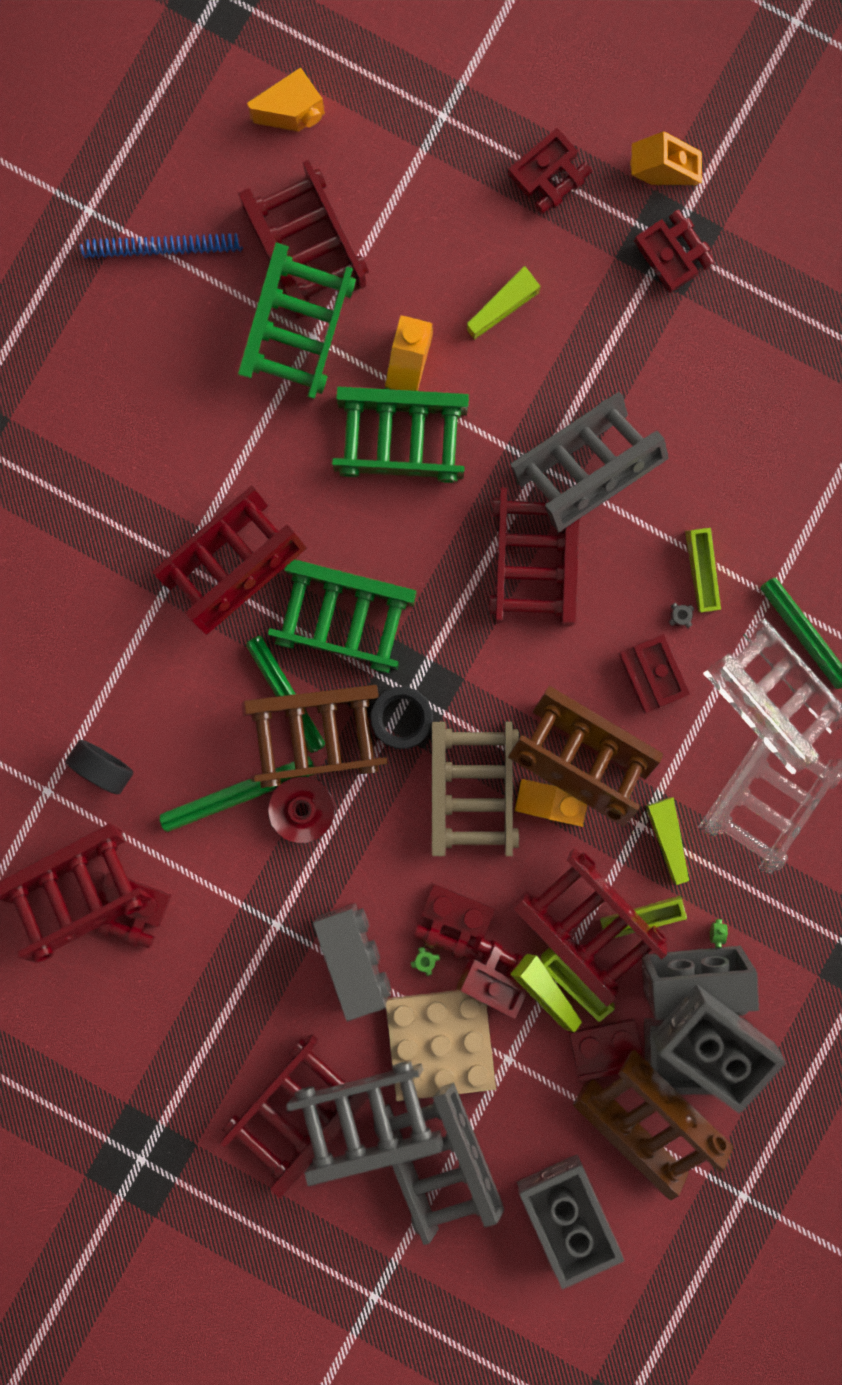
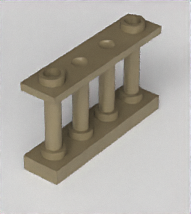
[432,722,519,856]

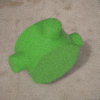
[710,919,728,948]
[411,947,440,976]

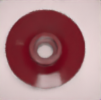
[268,777,335,843]

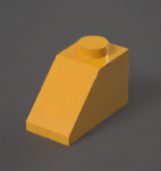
[247,67,325,132]
[630,131,702,185]
[385,315,433,391]
[514,779,587,827]

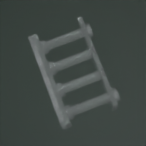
[703,618,842,775]
[698,718,842,874]

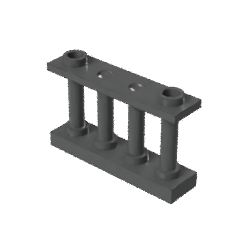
[510,392,669,532]
[286,1061,444,1186]
[373,1082,505,1245]

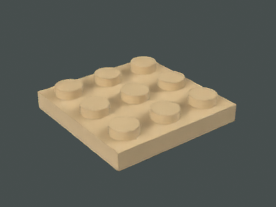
[386,990,496,1101]

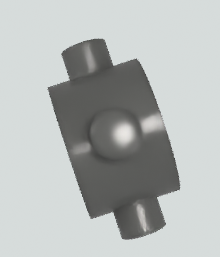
[668,603,694,628]

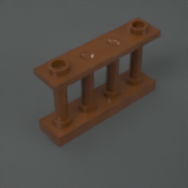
[241,685,388,788]
[508,686,664,827]
[573,1050,734,1201]

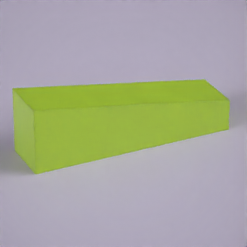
[467,266,541,340]
[685,528,721,612]
[645,797,689,885]
[600,895,687,938]
[541,947,615,1022]
[510,954,582,1032]

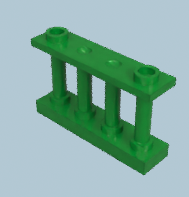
[238,242,356,399]
[332,386,469,483]
[268,559,417,673]

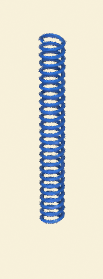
[79,232,243,259]

